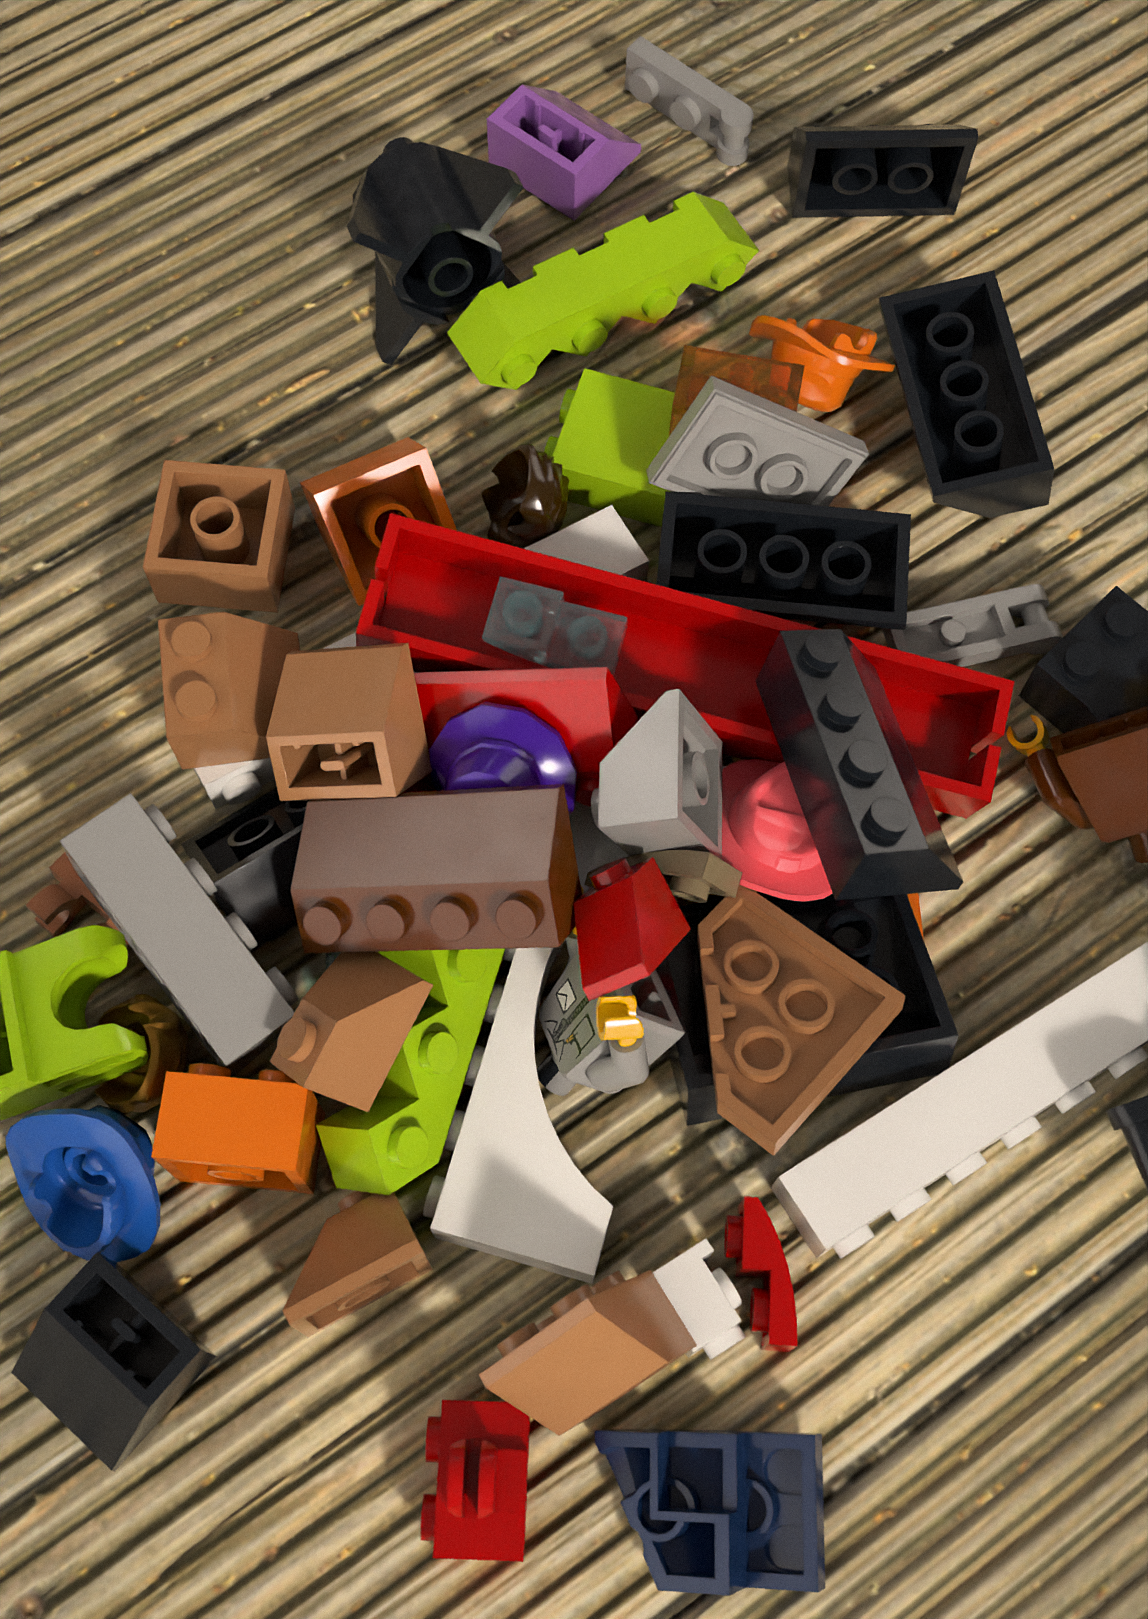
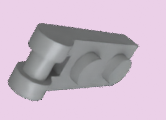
[625,36,754,166]
[882,584,1063,667]

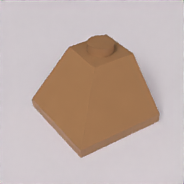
[269,951,433,1112]
[282,1191,433,1337]

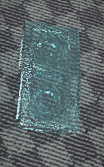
[482,576,628,676]

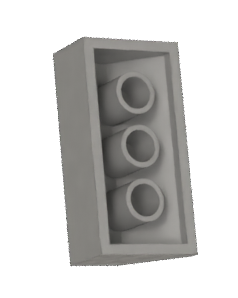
[60,793,299,1077]

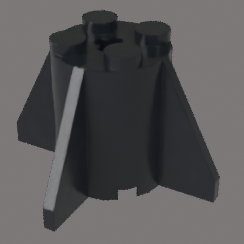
[346,137,524,365]

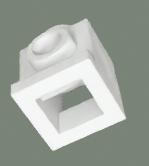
[652,1239,746,1360]

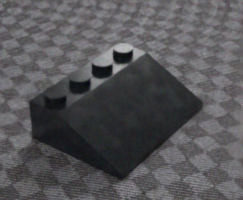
[656,892,959,1126]

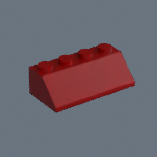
[403,667,640,807]

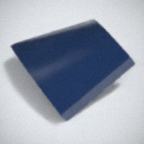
[595,1429,825,1596]

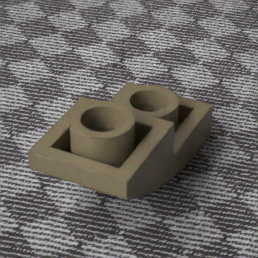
[584,850,742,903]

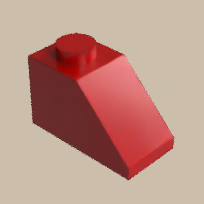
[573,857,691,1001]

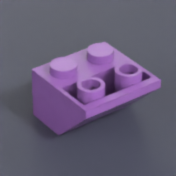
[487,85,641,220]

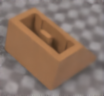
[266,643,432,801]
[479,1270,697,1436]

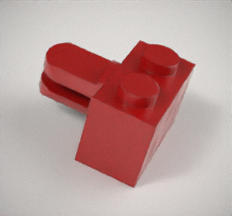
[420,1400,530,1562]

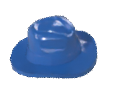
[6,1105,161,1262]

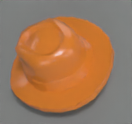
[749,315,895,412]

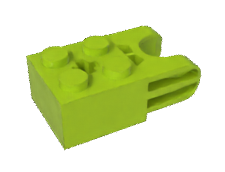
[0,925,148,1121]

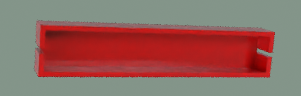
[355,513,1015,819]

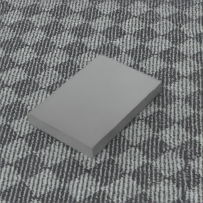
[646,376,869,506]

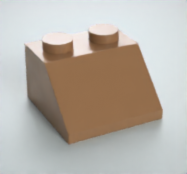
[158,611,300,770]

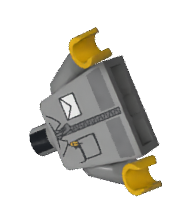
[537,886,685,1096]

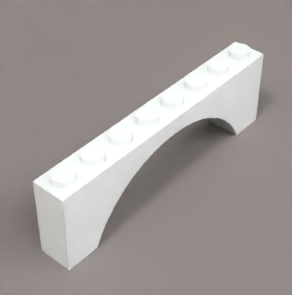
[423,766,726,1284]

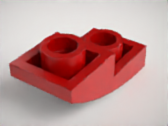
[724,1196,798,1352]

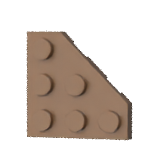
[697,885,905,1156]

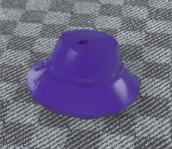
[429,702,578,816]

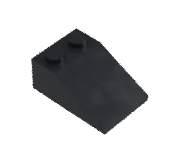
[1018,586,1148,733]

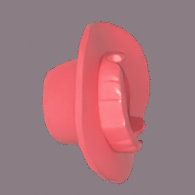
[722,759,833,902]

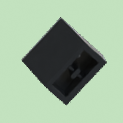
[11,1252,217,1471]

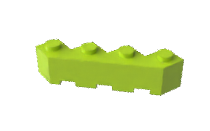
[447,192,759,390]
[316,948,506,1195]

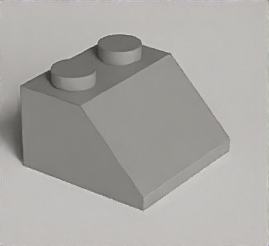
[591,689,722,860]

